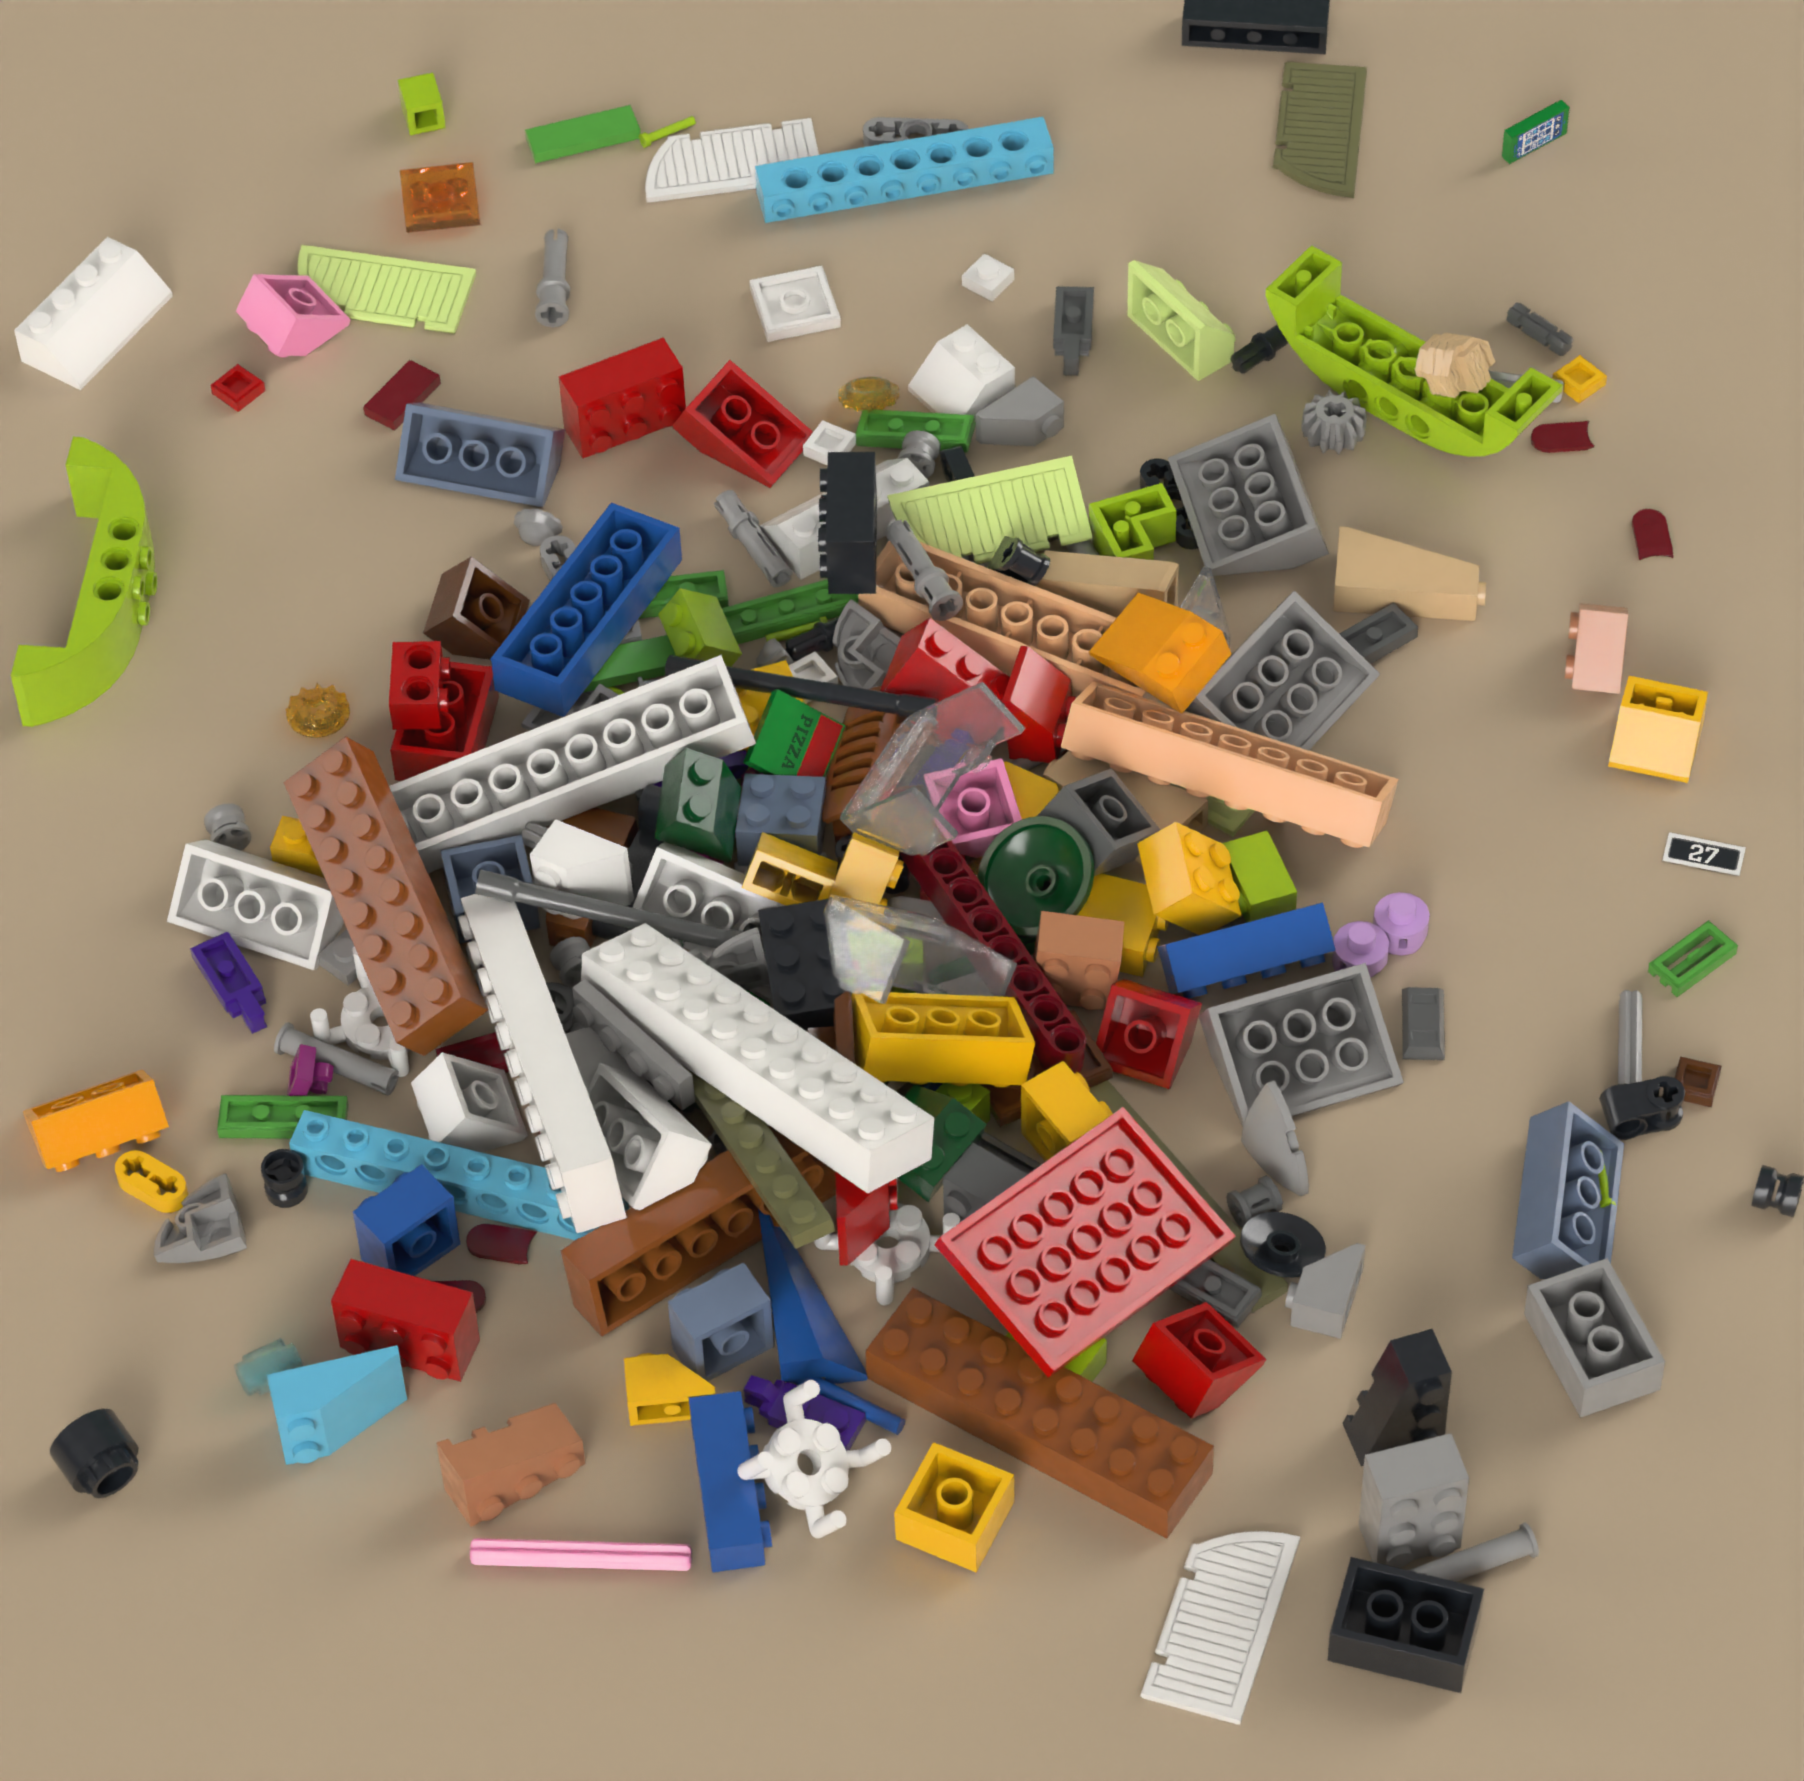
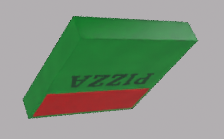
[743,689,845,777]

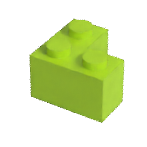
[1089,483,1176,560]

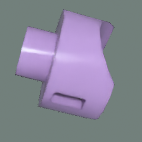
[1373,892,1430,956]
[1332,921,1389,978]

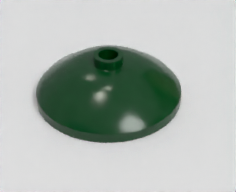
[977,816,1094,938]

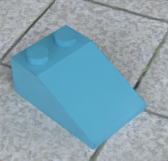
[267,1345,407,1465]

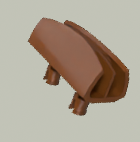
[822,686,942,844]

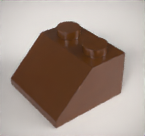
[423,557,530,660]

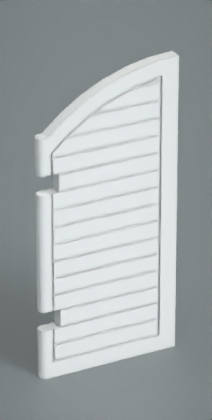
[645,118,819,203]
[1140,1531,1300,1725]

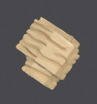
[1415,333,1495,398]

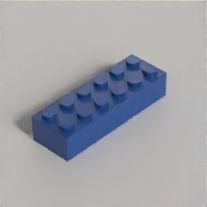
[491,502,682,717]

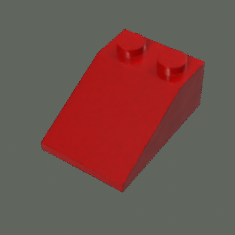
[672,360,813,488]

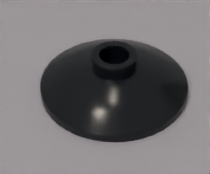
[1240,1212,1326,1278]

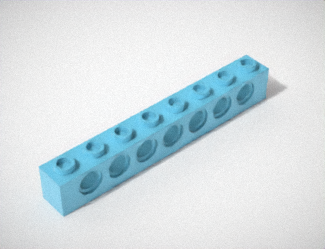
[755,117,1054,223]
[289,1110,629,1240]

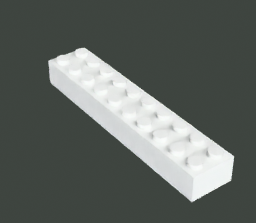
[389,655,756,873]
[457,894,627,1233]
[581,923,934,1193]

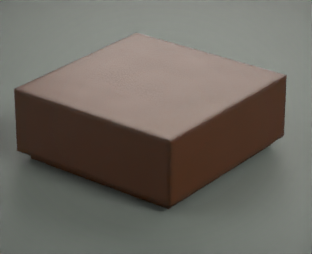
[1675,1056,1722,1108]

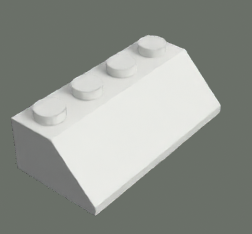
[14,237,173,390]
[759,458,929,580]
[167,839,344,970]
[632,842,785,985]
[587,1063,712,1210]

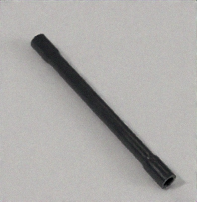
[665,655,940,723]

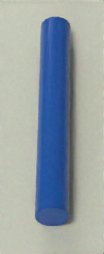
[790,1378,905,1435]

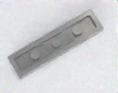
[572,979,695,1111]

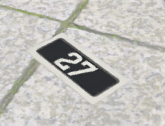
[1662,832,1746,876]

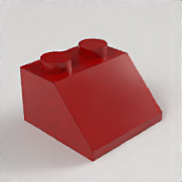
[1002,646,1077,763]
[1096,979,1202,1089]
[835,1171,898,1266]
[1132,1302,1266,1419]

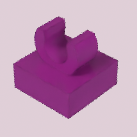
[287,1044,334,1096]

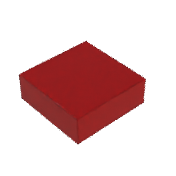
[210,364,266,412]

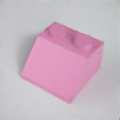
[236,274,351,358]
[923,758,1022,859]

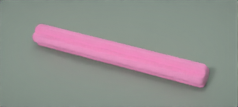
[470,1538,692,1571]

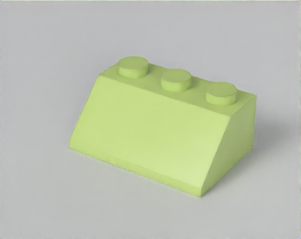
[1127,260,1235,381]

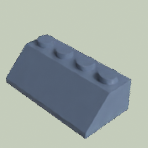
[395,402,565,507]
[1512,1101,1624,1280]

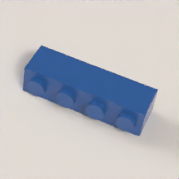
[1157,903,1336,999]
[689,1391,772,1573]

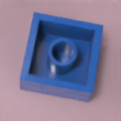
[353,1164,461,1276]

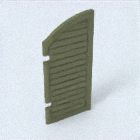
[1273,62,1367,198]

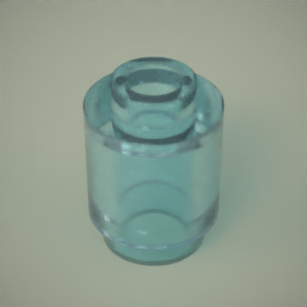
[234,1338,303,1396]

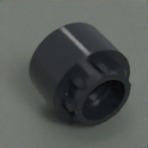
[50,1409,139,1498]

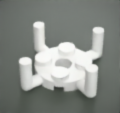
[310,947,410,1077]
[814,1178,960,1305]
[738,1380,891,1538]

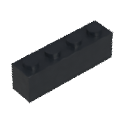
[1182,0,1330,54]

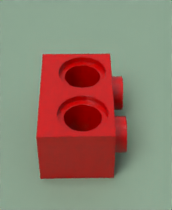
[389,641,451,730]

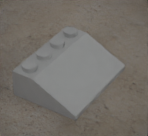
[1168,414,1329,576]
[1185,591,1380,750]
[1199,963,1404,1127]

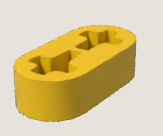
[115,1150,188,1213]

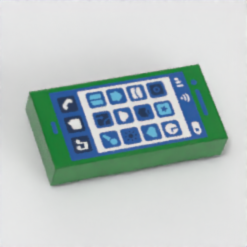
[1502,100,1570,164]

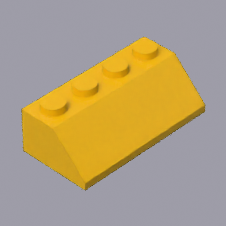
[852,991,1035,1087]

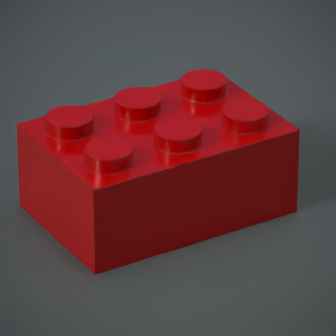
[558,337,686,459]
[390,662,499,781]
[331,1259,480,1382]

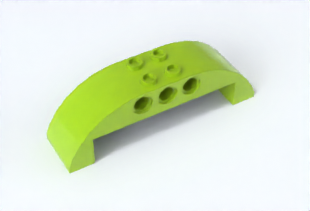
[1265,245,1563,457]
[11,436,158,727]

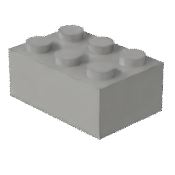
[1524,1258,1665,1418]
[1359,1433,1469,1568]

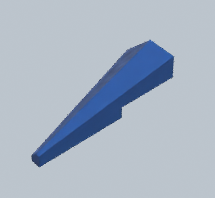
[758,1209,867,1384]

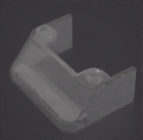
[840,682,1025,856]
[824,895,1017,1004]

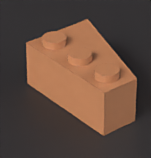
[436,1403,585,1527]

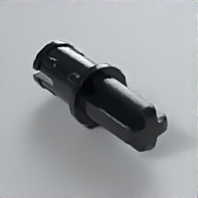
[1230,324,1288,374]
[785,617,839,661]

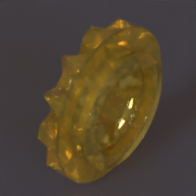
[838,377,900,412]
[286,682,350,738]

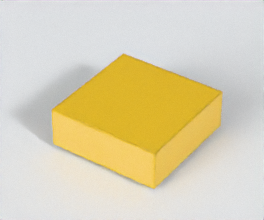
[1552,355,1607,403]

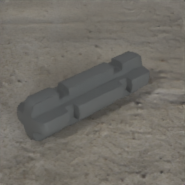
[1507,303,1573,356]

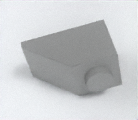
[976,376,1064,446]
[1285,1243,1365,1339]

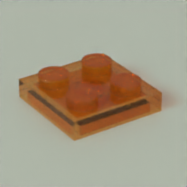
[400,162,480,233]

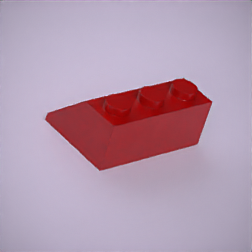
[880,618,1010,763]

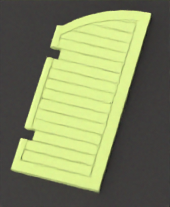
[298,245,476,334]
[887,456,1093,564]

